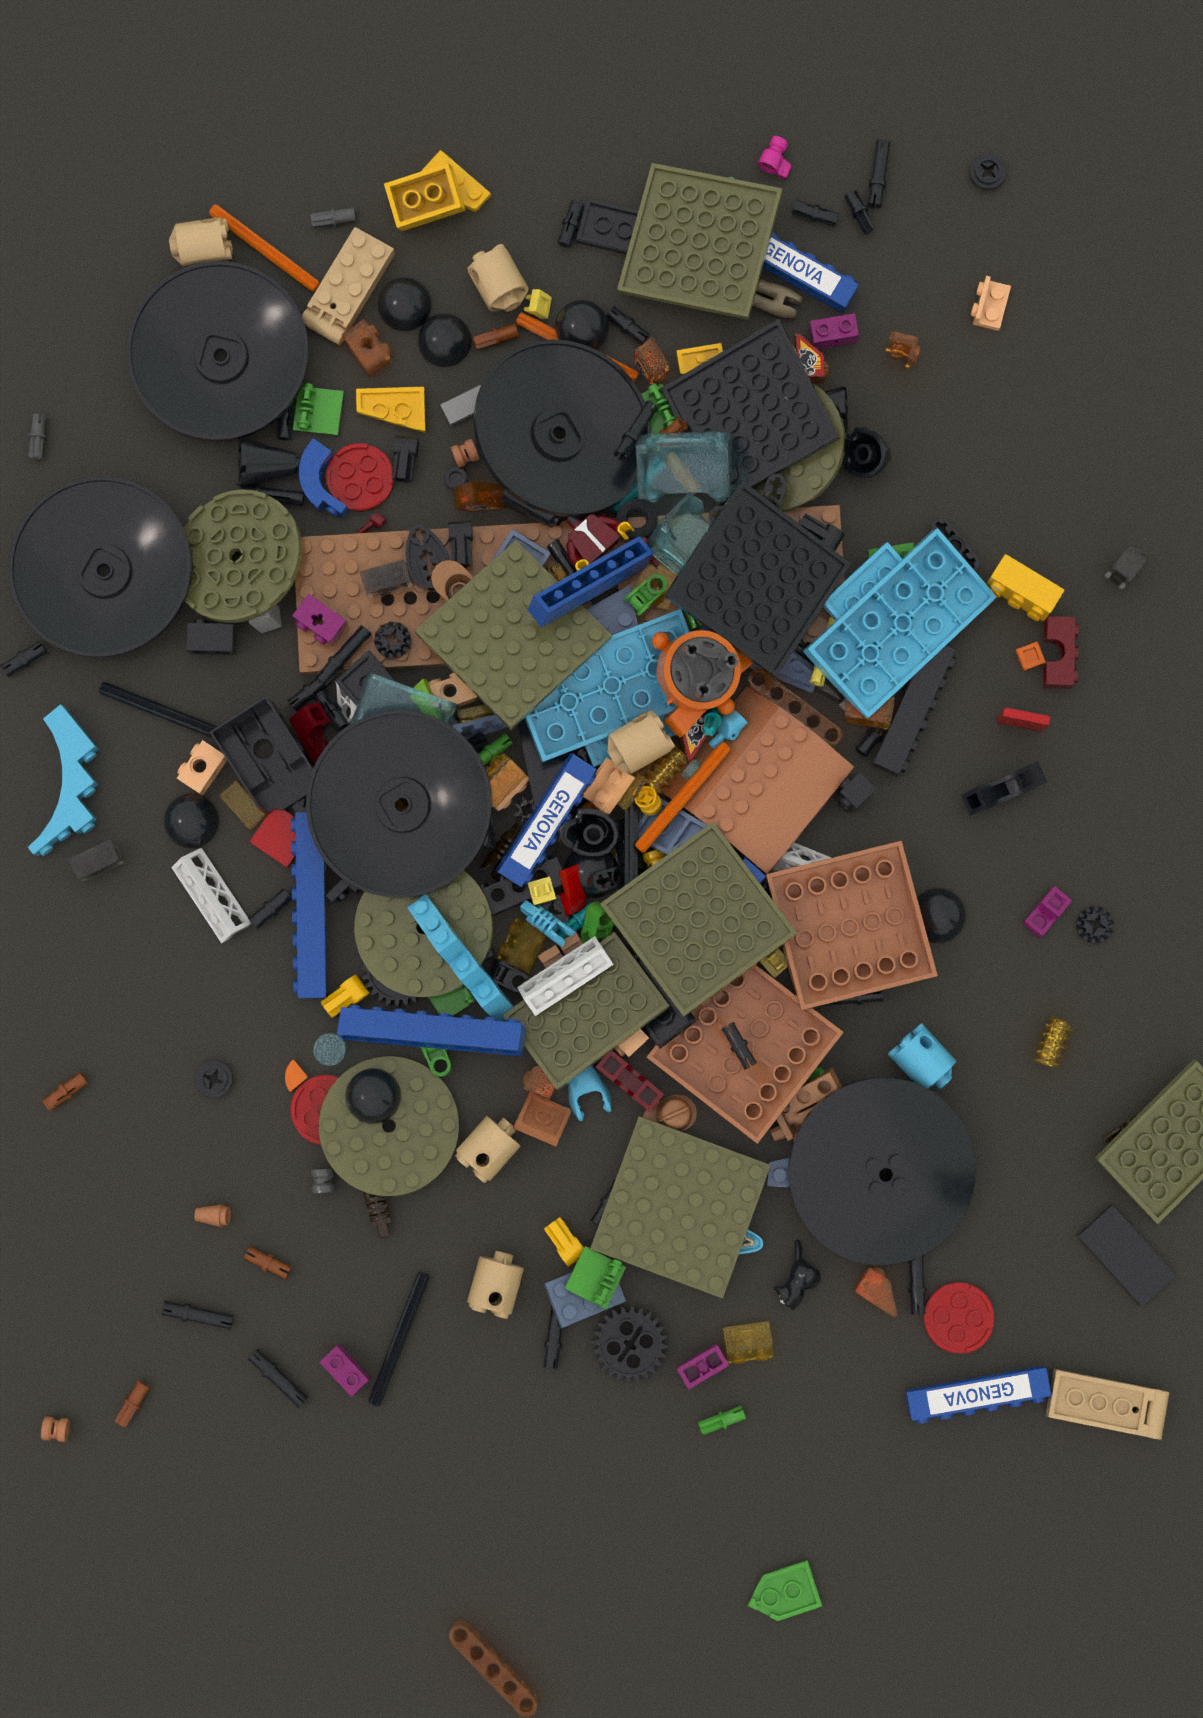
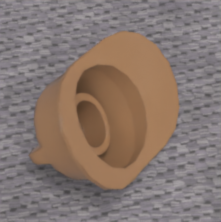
[431,560,474,602]
[643,1094,697,1132]

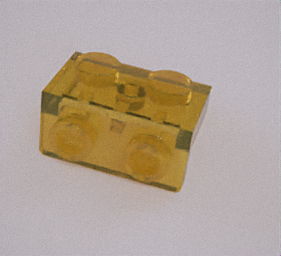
[486,754,527,809]
[498,918,546,974]
[723,1321,774,1364]

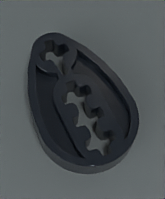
[406,524,450,590]

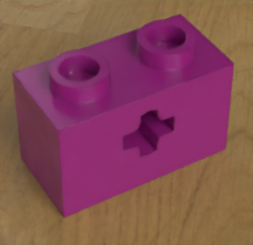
[808,313,859,350]
[292,594,348,646]
[320,1343,371,1397]
[676,1343,729,1390]

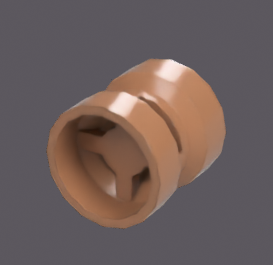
[450,439,480,468]
[41,1416,70,1442]

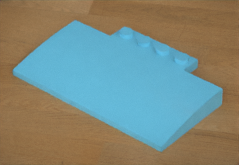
[803,528,997,719]
[525,609,690,767]

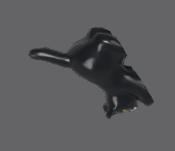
[774,1240,821,1310]

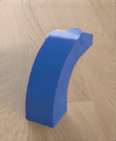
[299,438,349,518]

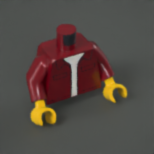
[566,514,634,571]

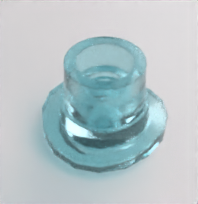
[313,1033,346,1066]

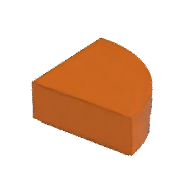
[285,1059,309,1092]

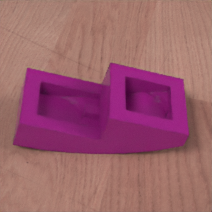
[1022,886,1072,938]

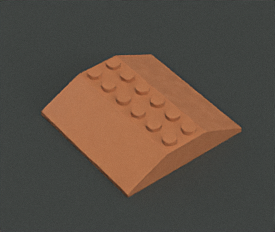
[661,686,854,874]
[766,841,938,1010]
[647,965,844,1144]

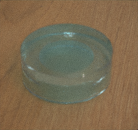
[681,758,702,781]

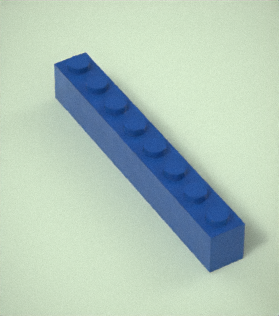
[291,812,327,998]
[337,1005,526,1056]

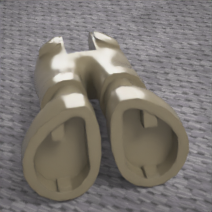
[752,279,803,319]

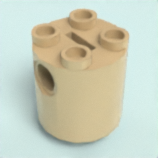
[169,217,233,268]
[467,244,529,312]
[607,710,675,774]
[455,1116,521,1183]
[467,1251,524,1319]

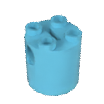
[888,1023,957,1090]

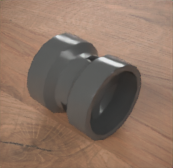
[311,1168,335,1193]

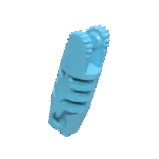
[520,900,575,947]

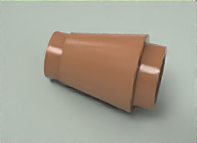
[194,1204,231,1227]

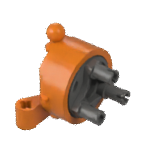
[652,630,753,738]

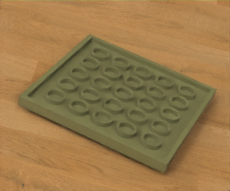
[617,163,783,320]
[415,540,612,730]
[600,822,797,1018]
[590,1116,771,1299]

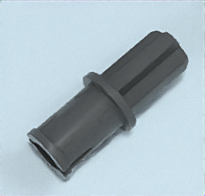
[310,207,356,227]
[28,414,46,460]

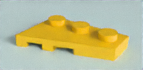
[422,150,491,212]
[356,387,426,433]

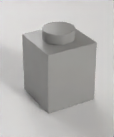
[249,605,282,633]

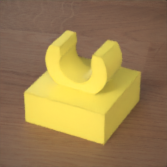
[524,289,552,319]
[528,876,556,906]
[760,948,787,978]

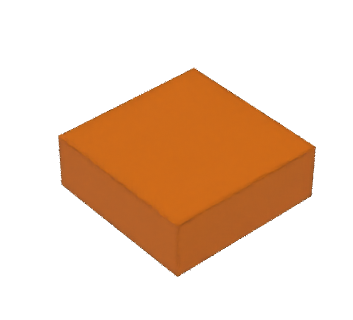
[1015,641,1046,672]

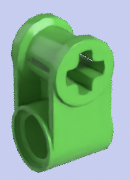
[623,574,667,616]
[580,901,614,944]
[421,1047,453,1077]

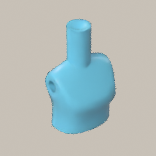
[708,710,748,749]

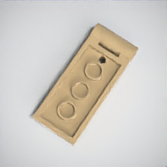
[302,227,395,345]
[1045,1369,1170,1440]

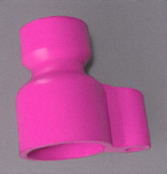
[757,136,792,180]

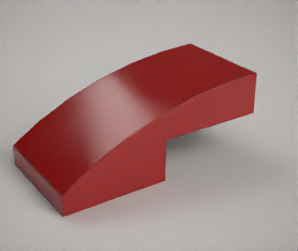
[558,864,586,916]

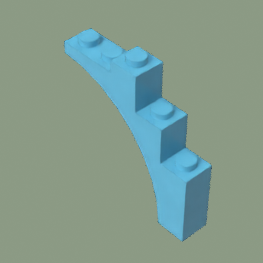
[28,704,100,857]
[407,894,514,1022]

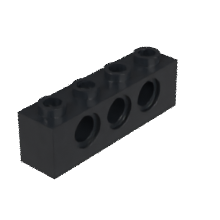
[479,855,563,916]

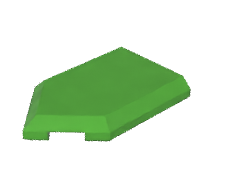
[748,1560,822,1621]

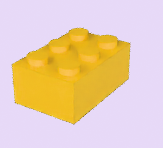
[384,163,466,231]
[986,554,1064,621]

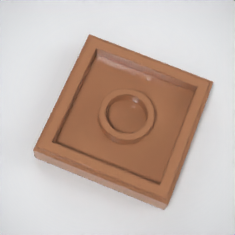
[513,1092,572,1147]

